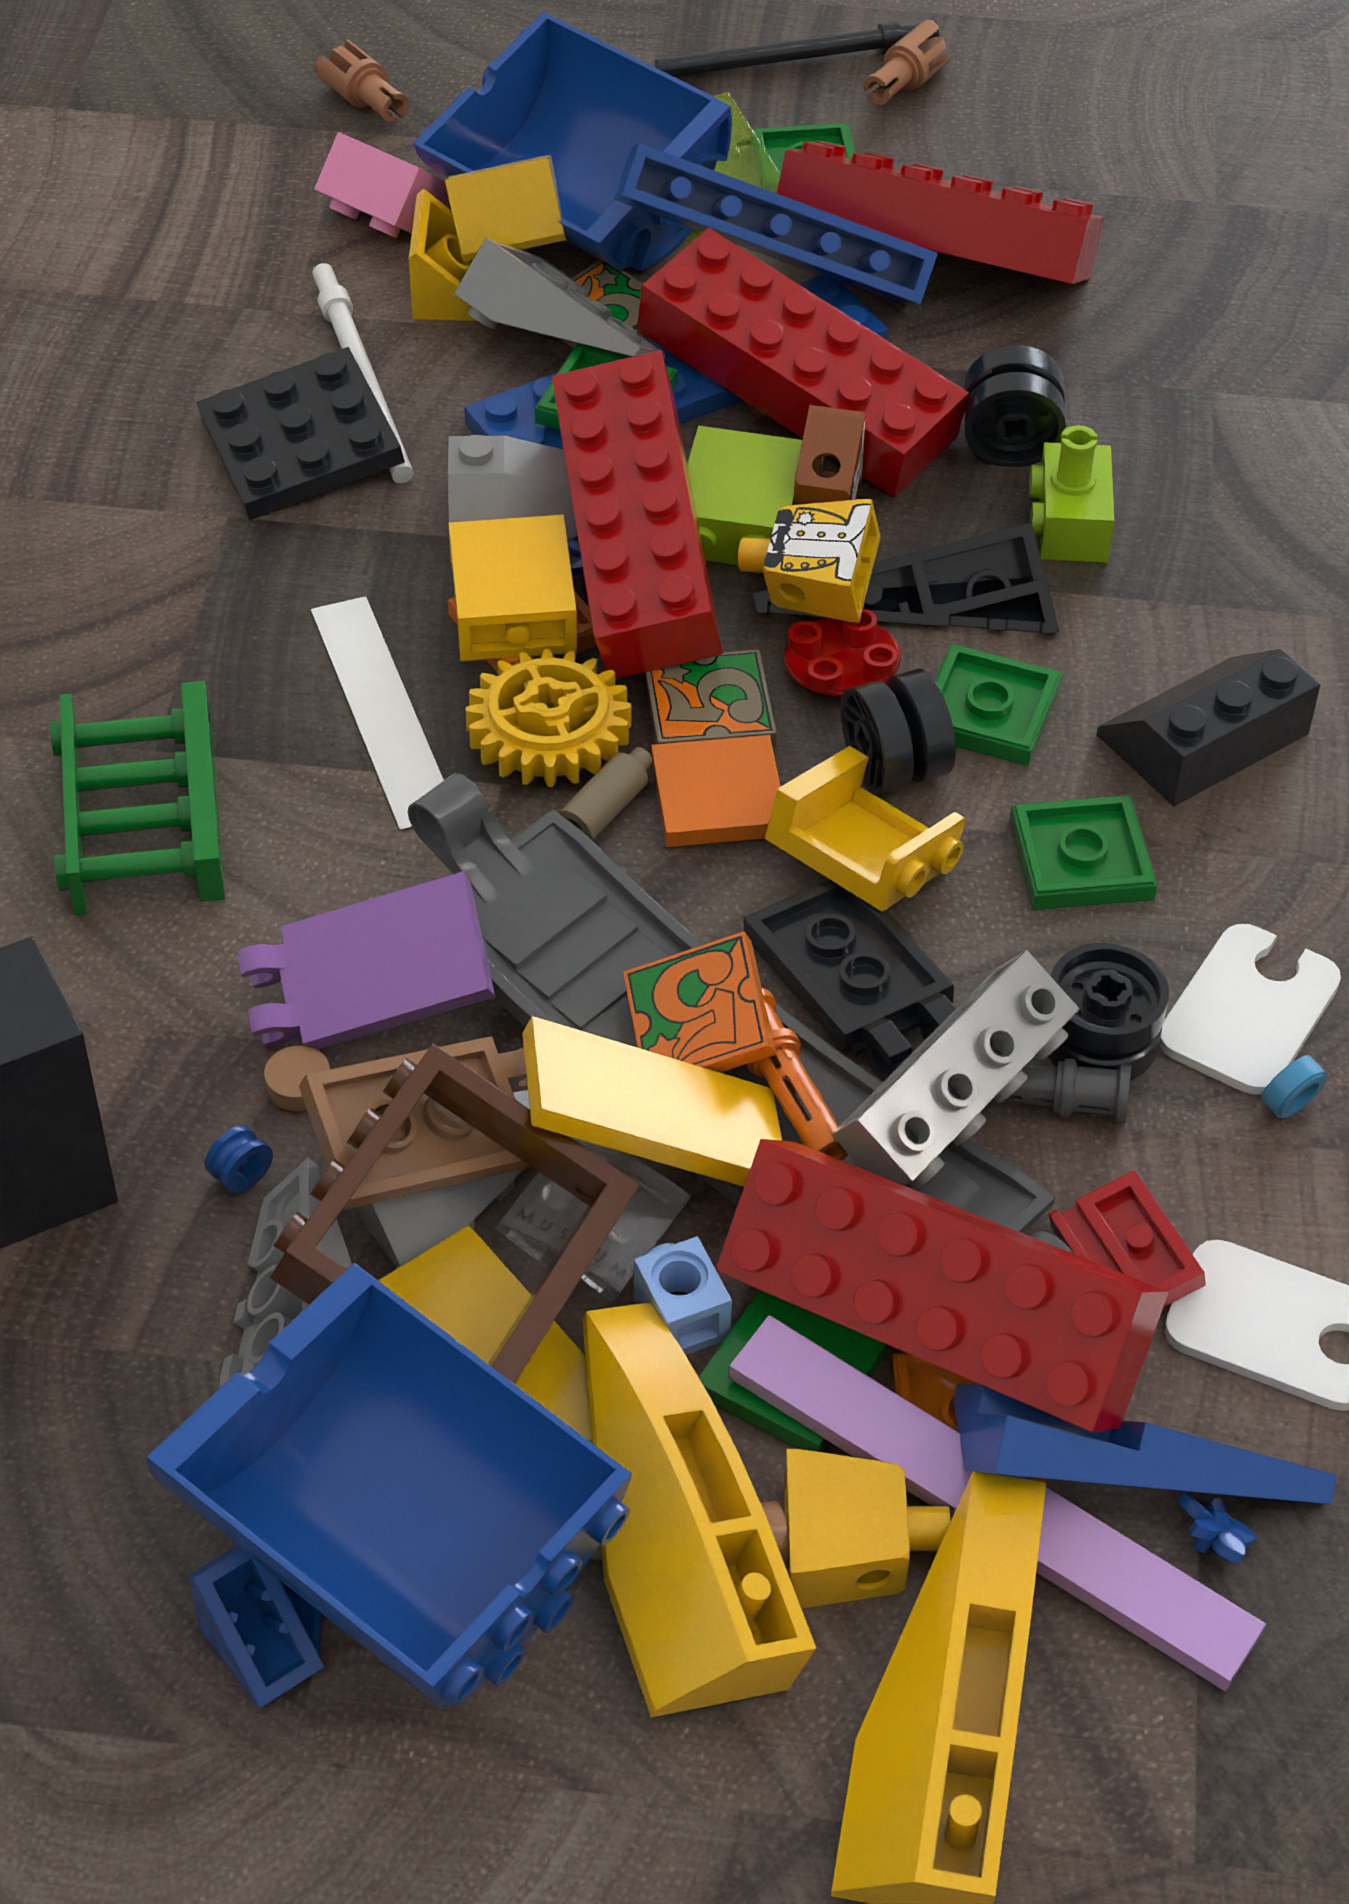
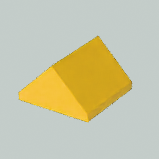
[445,155,566,262]
[409,189,477,321]

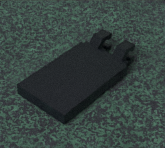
[743,880,956,1082]

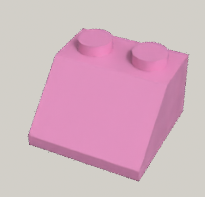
[314,132,451,238]

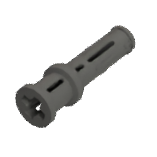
[991,1058,1131,1124]

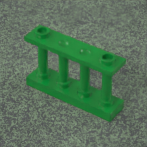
[50,681,225,915]

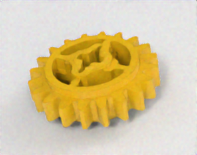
[466,649,631,787]

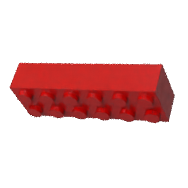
[776,141,1105,284]
[637,227,969,498]
[552,350,723,679]
[716,1139,1168,1432]

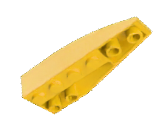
[582,1302,817,1718]
[831,1470,1046,1904]

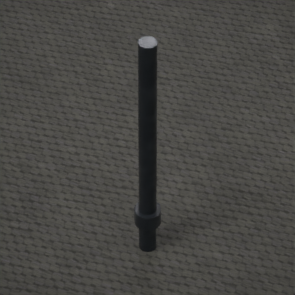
[655,21,939,77]

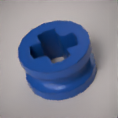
[204,1125,273,1194]

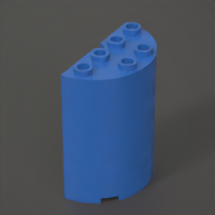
[413,12,732,271]
[147,1263,632,1708]

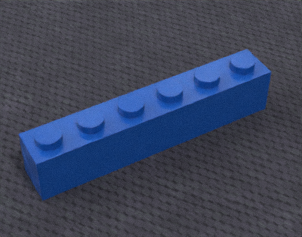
[614,143,938,306]

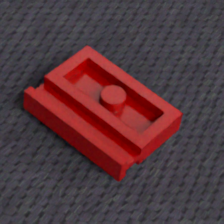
[1049,1170,1206,1307]

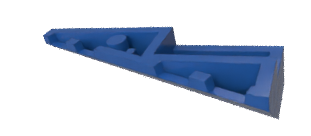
[953,1384,1337,1504]

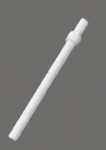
[312,263,414,484]

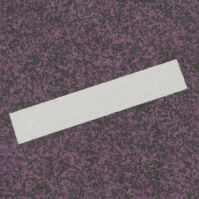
[311,596,444,830]

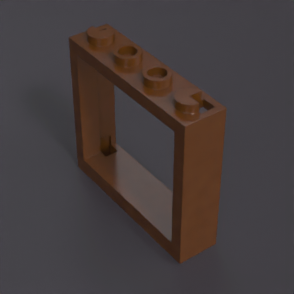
[270,1043,640,1384]

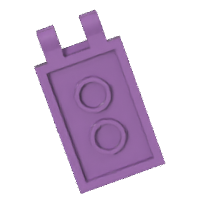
[237,871,495,1050]

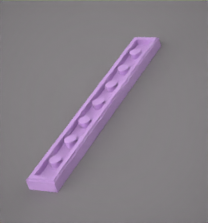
[728,1315,1266,1692]

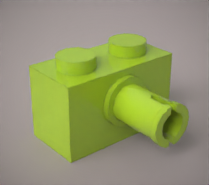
[1029,425,1114,563]

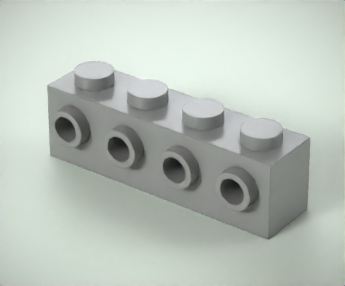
[831,950,1080,1190]

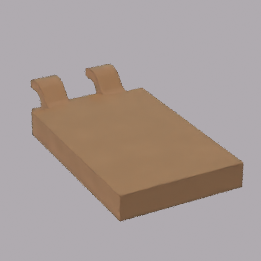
[299,1036,530,1210]

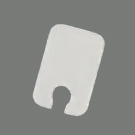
[1159,924,1341,1095]
[1164,1240,1349,1411]

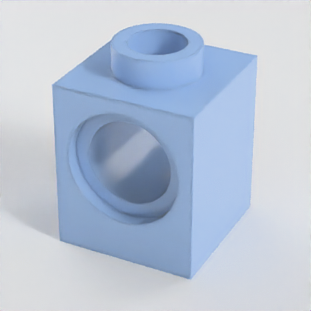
[634,1236,732,1355]

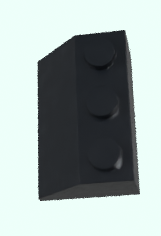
[1096,649,1321,807]

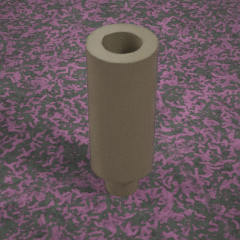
[558,747,653,841]

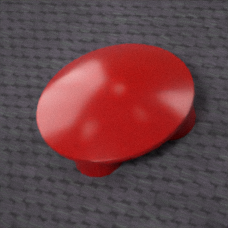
[784,609,901,696]

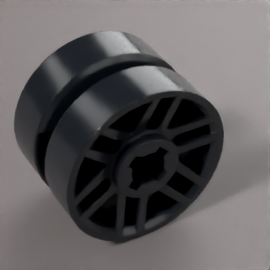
[964,345,1066,467]
[840,668,956,795]
[1048,942,1169,1081]

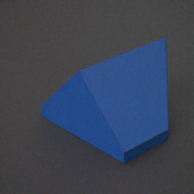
[188,1545,324,1708]

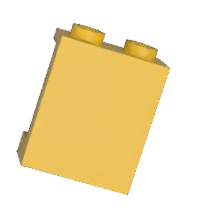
[448,515,577,661]
[765,746,966,912]

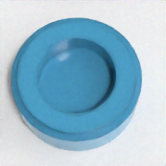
[1261,1055,1327,1118]

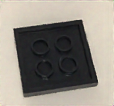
[196,346,405,520]

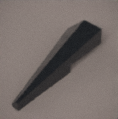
[753,522,1059,634]

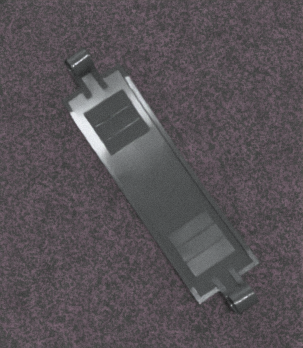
[407,773,1072,1253]

